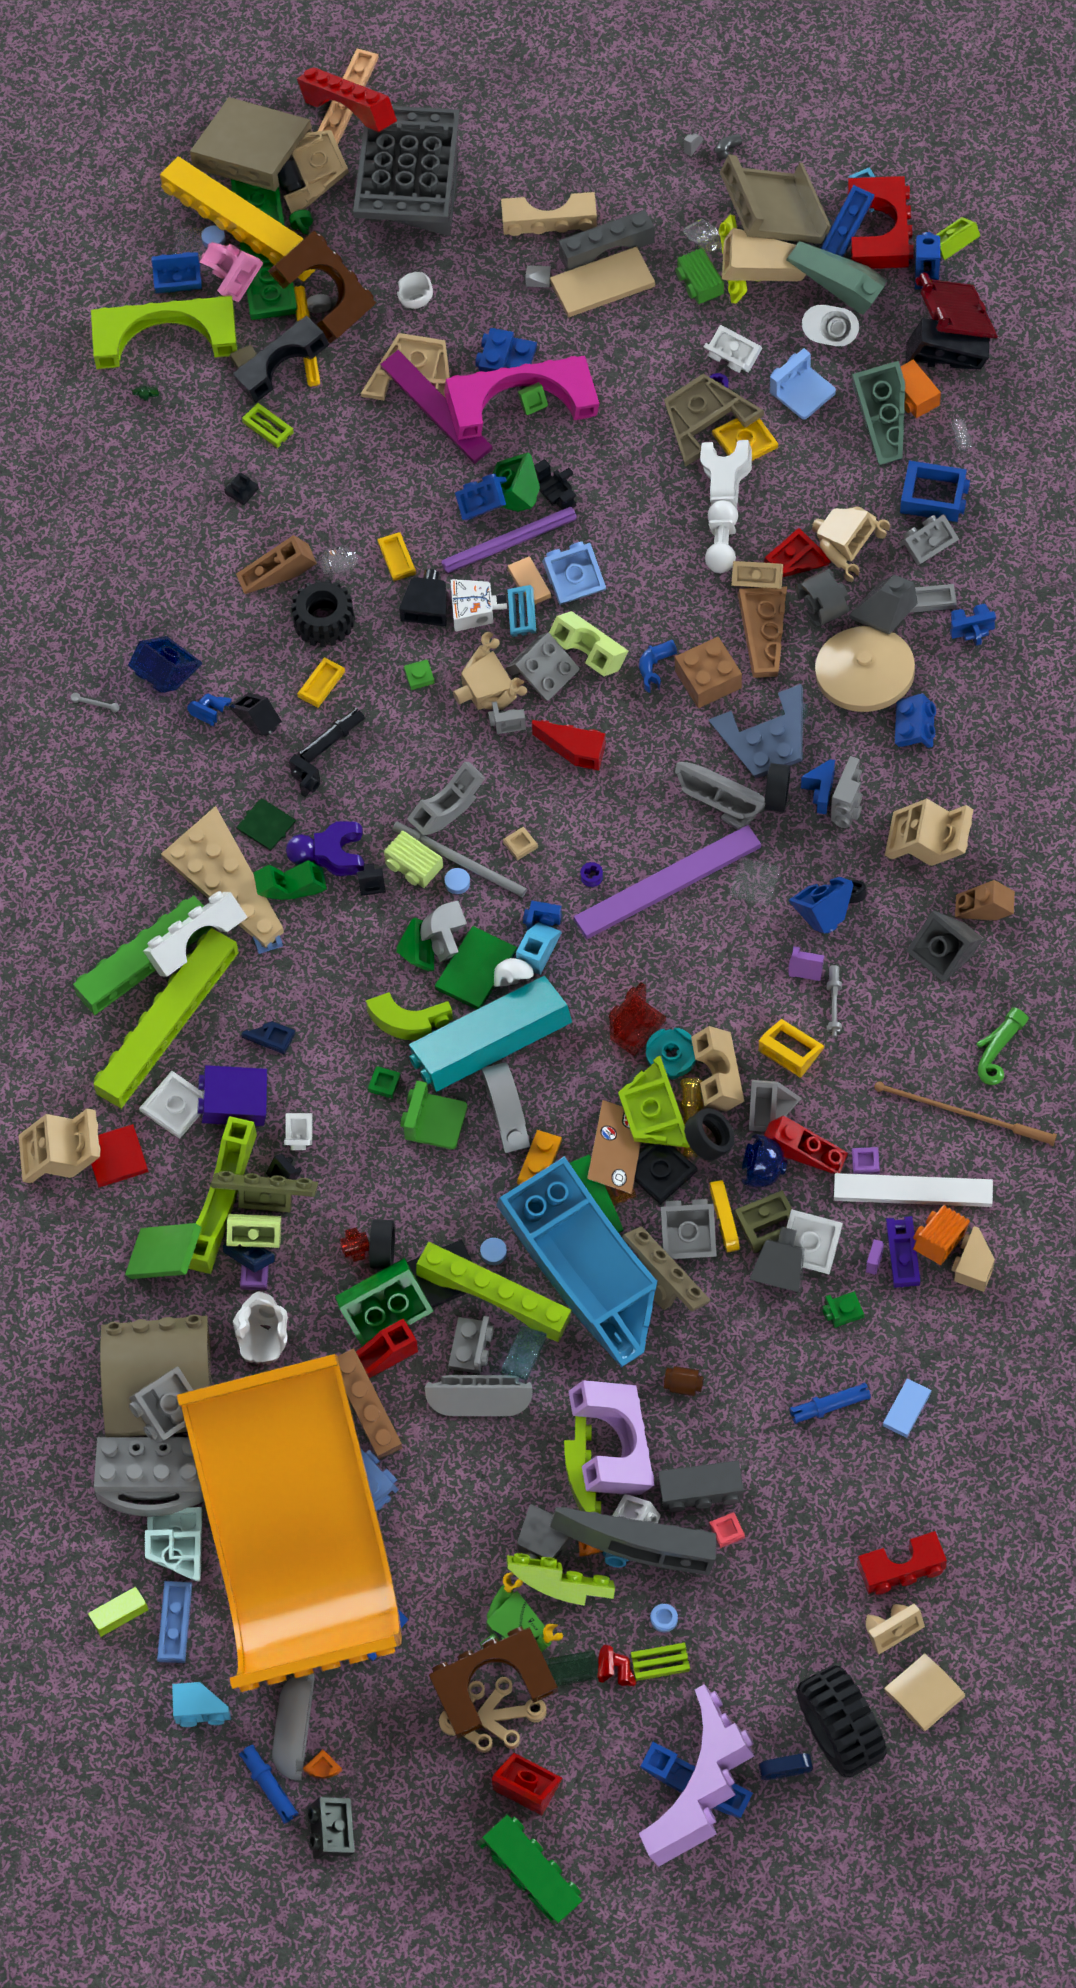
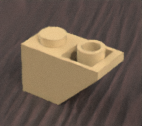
[952,1226,995,1292]

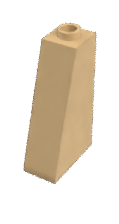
[722,227,806,281]

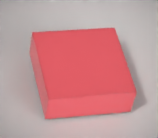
[709,1512,745,1548]

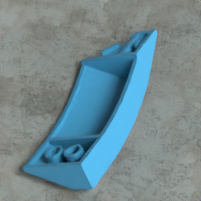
[496,1156,658,1368]

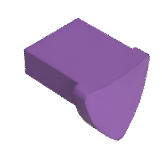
[789,946,824,981]

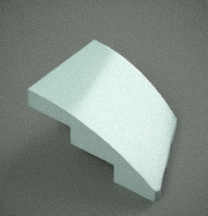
[145,1507,202,1581]

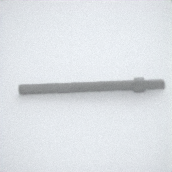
[392,821,527,898]

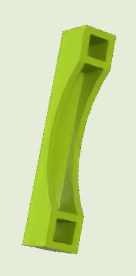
[188,1116,257,1274]
[416,1242,571,1342]

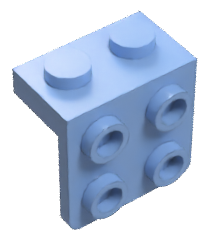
[770,348,836,419]

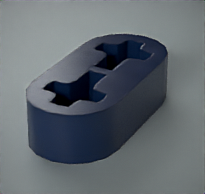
[759,1754,813,1780]

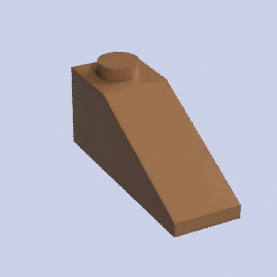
[236,535,317,594]

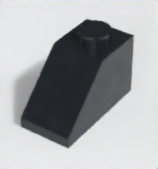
[229,693,282,736]

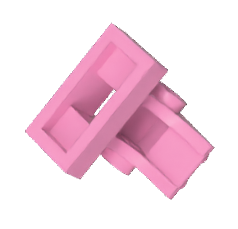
[200,242,263,302]

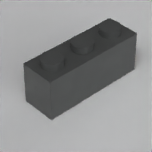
[658,1460,744,1513]

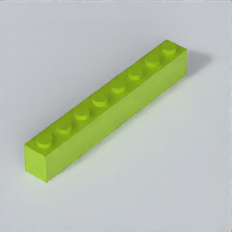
[93,928,239,1109]

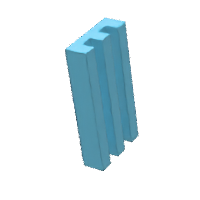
[507,585,536,637]

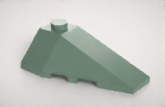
[786,241,887,315]
[851,361,905,466]

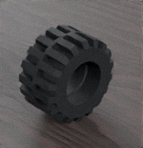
[291,579,354,647]

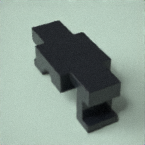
[534,459,576,510]

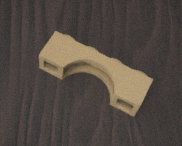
[501,192,597,236]

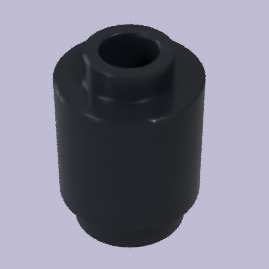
[277,158,304,195]

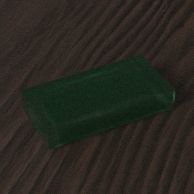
[545,1650,598,1686]

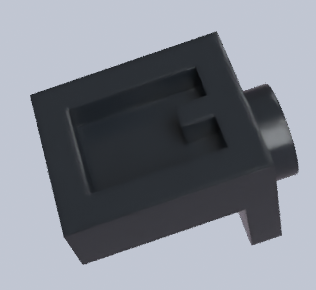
[289,754,320,797]

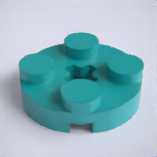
[646,1028,696,1079]

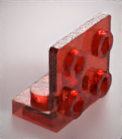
[609,982,666,1057]

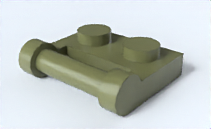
[735,1190,792,1253]

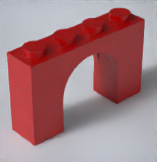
[847,176,914,269]

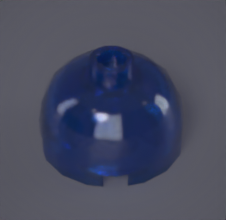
[741,1134,787,1188]

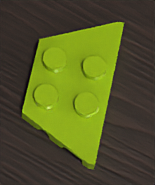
[618,1056,690,1148]

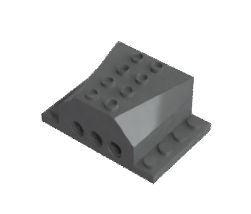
[353,106,460,236]

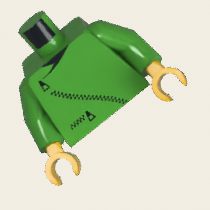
[480,1572,563,1652]

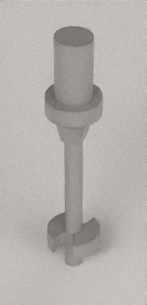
[827,965,842,1038]

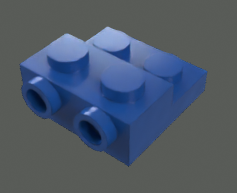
[475,328,537,372]

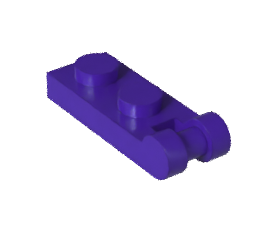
[886,1216,920,1288]

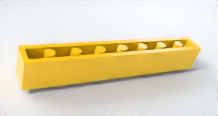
[160,156,316,282]

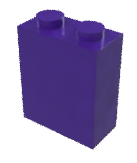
[197,1065,267,1126]

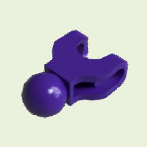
[286,821,365,876]

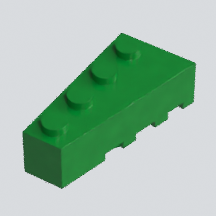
[476,1815,583,1926]

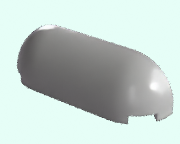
[675,762,766,819]
[425,1375,532,1416]
[272,1673,315,1781]

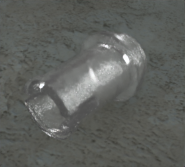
[950,419,973,451]

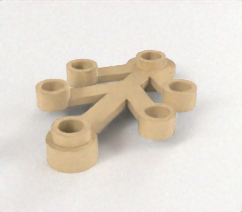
[439,1677,547,1753]

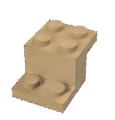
[885,799,974,866]
[19,1109,101,1183]

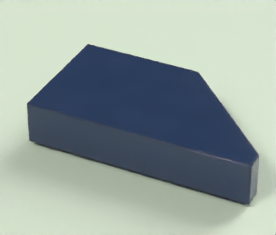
[241,1021,296,1055]
[223,1243,275,1273]

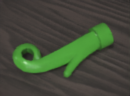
[976,1007,1029,1085]

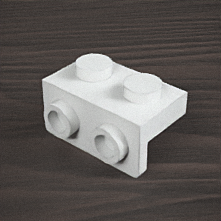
[704,325,762,373]

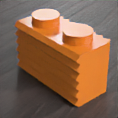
[913,1205,970,1265]

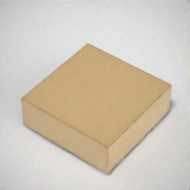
[503,826,538,861]

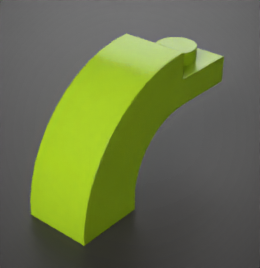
[365,992,453,1040]

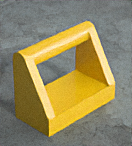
[758,1019,825,1078]

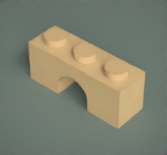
[691,1026,744,1112]

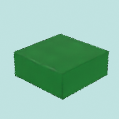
[368,1066,401,1099]

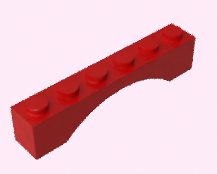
[297,68,397,132]
[356,1318,418,1378]

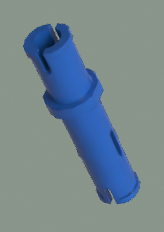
[789,1382,871,1424]
[239,1745,299,1823]

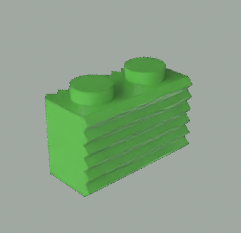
[675,248,724,305]

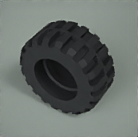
[796,1665,887,1778]

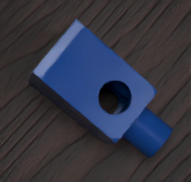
[915,232,940,290]

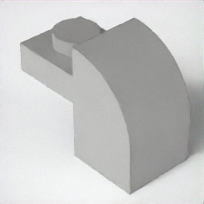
[420,900,467,962]

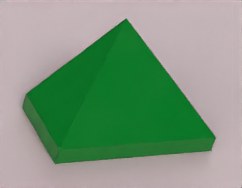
[397,918,434,971]

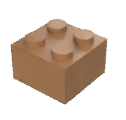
[675,637,742,709]

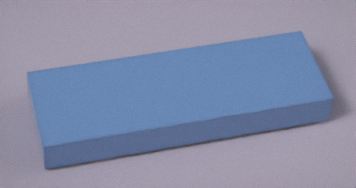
[157,1581,192,1663]

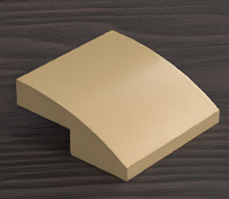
[884,1653,965,1732]

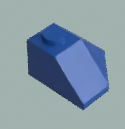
[788,877,853,934]

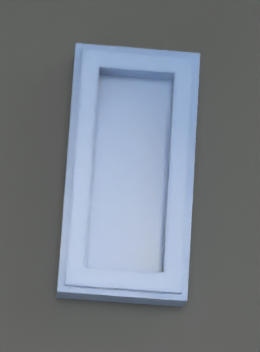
[883,1379,931,1438]

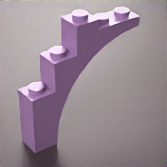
[639,1684,754,1867]

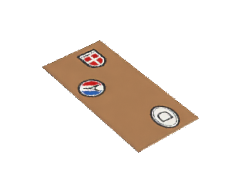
[587,1100,641,1194]

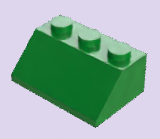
[335,1258,434,1346]

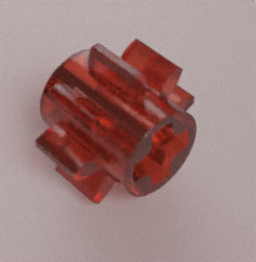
[339,1227,369,1262]

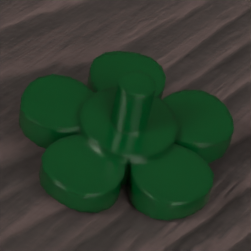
[132,386,159,401]

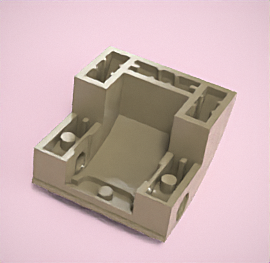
[100,1314,212,1437]

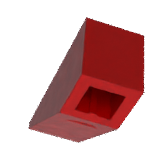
[532,720,606,770]
[760,1115,848,1174]

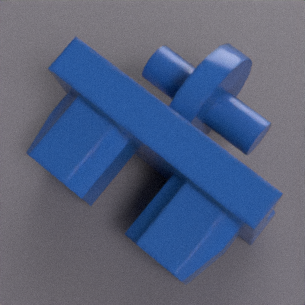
[950,604,996,646]

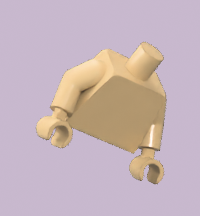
[812,506,890,582]
[453,632,527,710]

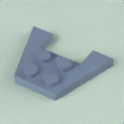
[708,684,803,778]

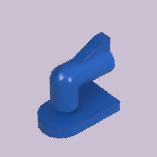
[187,694,232,726]

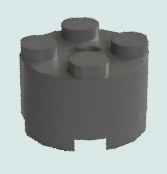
[796,568,850,626]

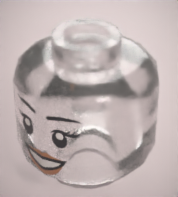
[320,545,358,579]

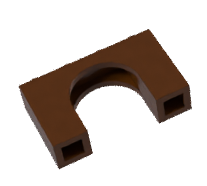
[268,230,376,343]
[429,1626,558,1739]

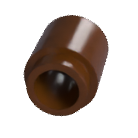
[663,1366,704,1397]

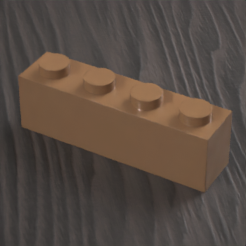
[337,1348,402,1460]

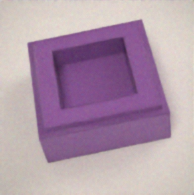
[852,1147,880,1175]
[866,1239,884,1275]
[240,1265,269,1290]

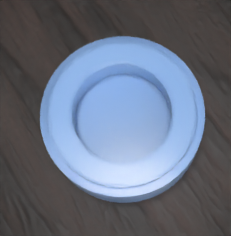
[201,225,226,248]
[445,868,470,894]
[480,1238,507,1265]
[650,1604,678,1632]

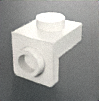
[284,1113,313,1150]

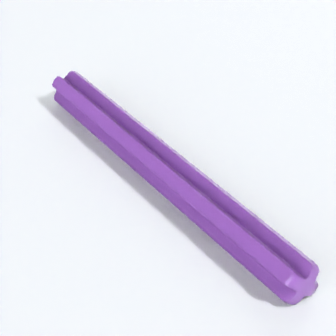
[442,507,577,573]

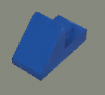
[801,759,835,815]

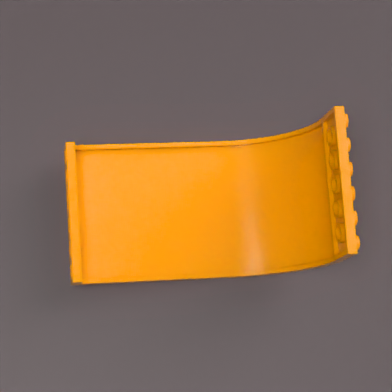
[177,1354,402,1692]

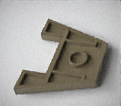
[664,374,764,467]

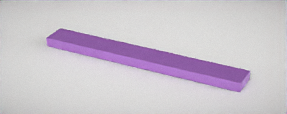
[574,825,761,940]

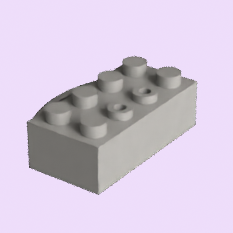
[94,1437,204,1517]

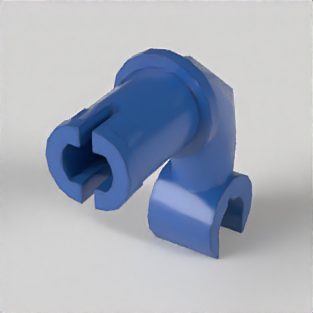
[639,640,677,693]

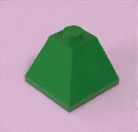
[492,452,540,512]

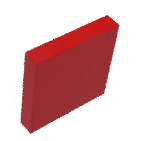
[91,1124,148,1188]

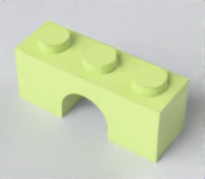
[549,611,628,676]

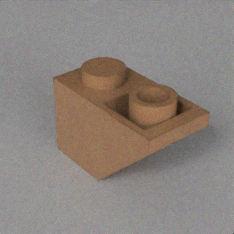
[955,880,1015,920]

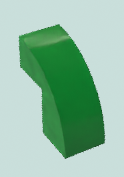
[253,860,327,900]

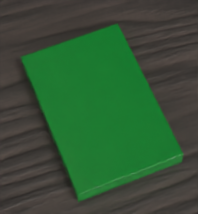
[435,926,517,1010]

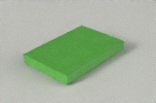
[125,1223,202,1279]

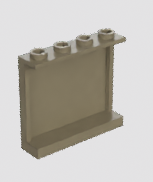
[190,97,312,191]
[720,155,831,244]

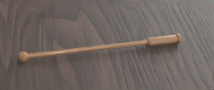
[874,1081,1057,1147]

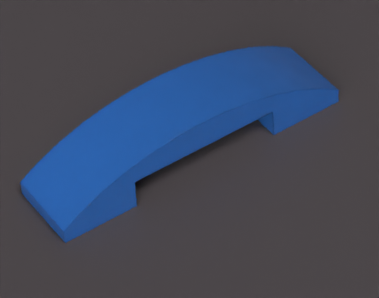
[640,1742,753,1819]

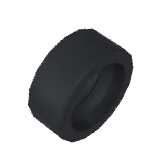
[764,763,791,813]
[684,1108,735,1161]
[369,1219,395,1269]

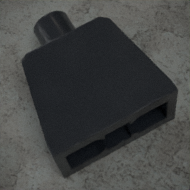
[399,569,447,627]

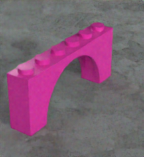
[444,356,599,440]

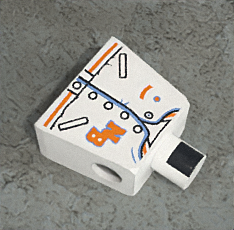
[451,579,507,631]

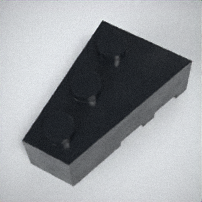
[905,318,990,370]

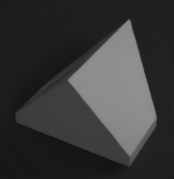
[749,1080,802,1132]

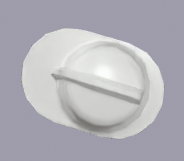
[802,305,859,346]

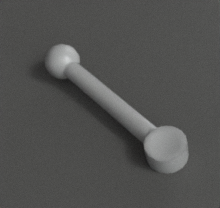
[70,693,120,713]

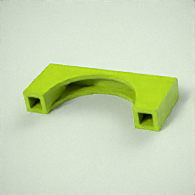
[91,296,238,369]

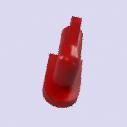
[597,1644,636,1686]

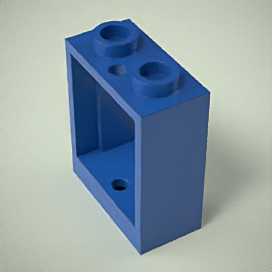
[900,461,970,522]

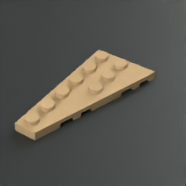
[161,806,284,948]

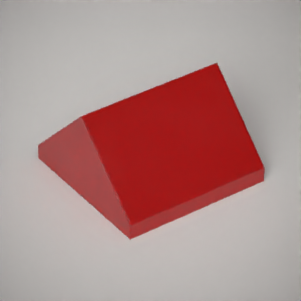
[492,1753,562,1816]

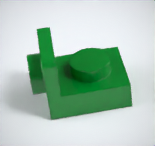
[822,1291,864,1328]

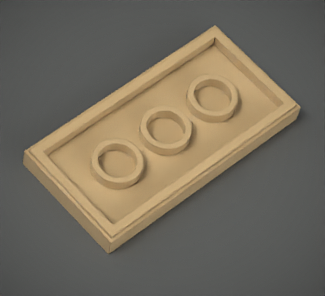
[550,247,655,318]

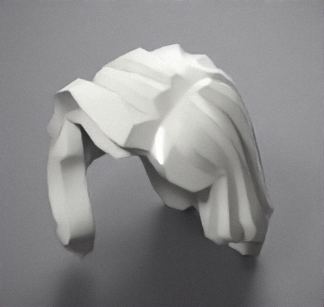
[233,1291,288,1365]

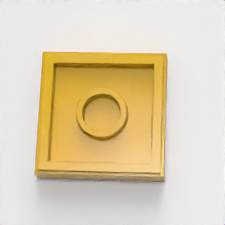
[712,418,778,461]

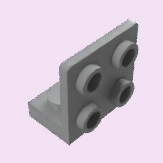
[505,632,580,701]

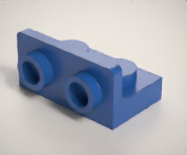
[455,474,507,520]

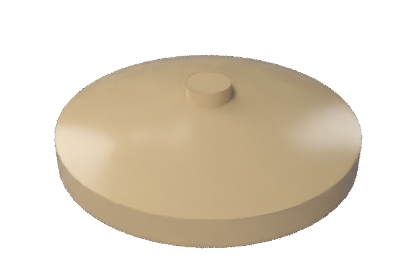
[815,626,915,712]

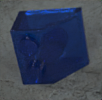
[128,636,203,693]

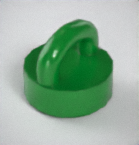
[289,210,313,235]

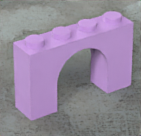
[569,1380,654,1495]

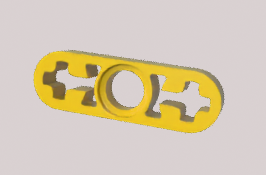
[709,1180,740,1253]

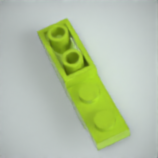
[564,1416,601,1514]
[506,1553,615,1606]

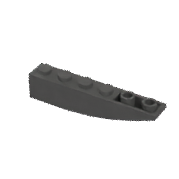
[550,1507,716,1575]

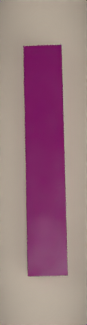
[380,350,493,464]

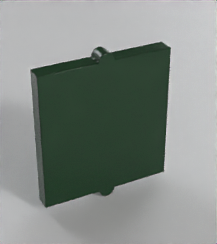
[236,798,296,851]

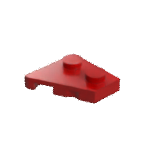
[764,528,831,577]

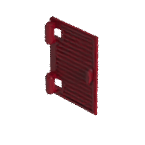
[915,273,998,338]

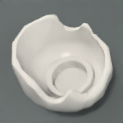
[397,272,433,309]
[494,958,534,987]

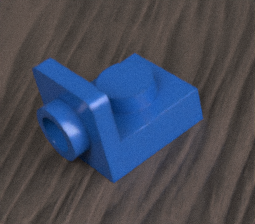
[523,900,562,931]

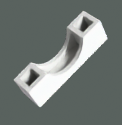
[143,891,247,977]

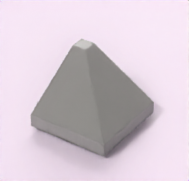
[525,266,551,287]

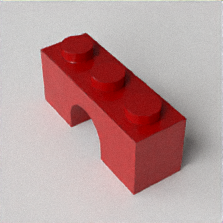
[857,1531,947,1595]

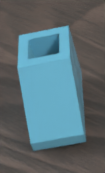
[516,922,562,975]
[172,1682,231,1727]

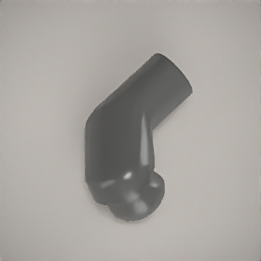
[714,133,742,160]

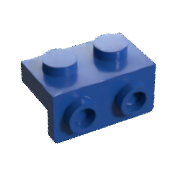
[151,252,202,294]
[895,693,936,748]

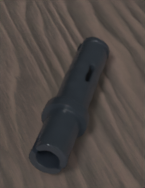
[298,707,365,763]

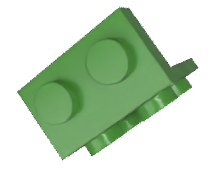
[400,1081,467,1149]

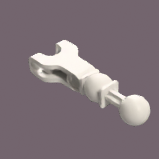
[700,440,752,574]

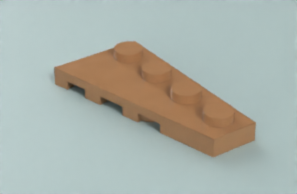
[738,587,787,678]

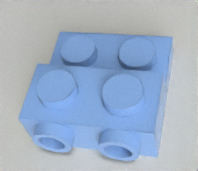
[542,542,606,605]

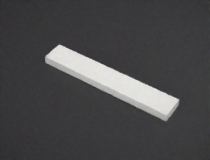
[834,1173,993,1207]

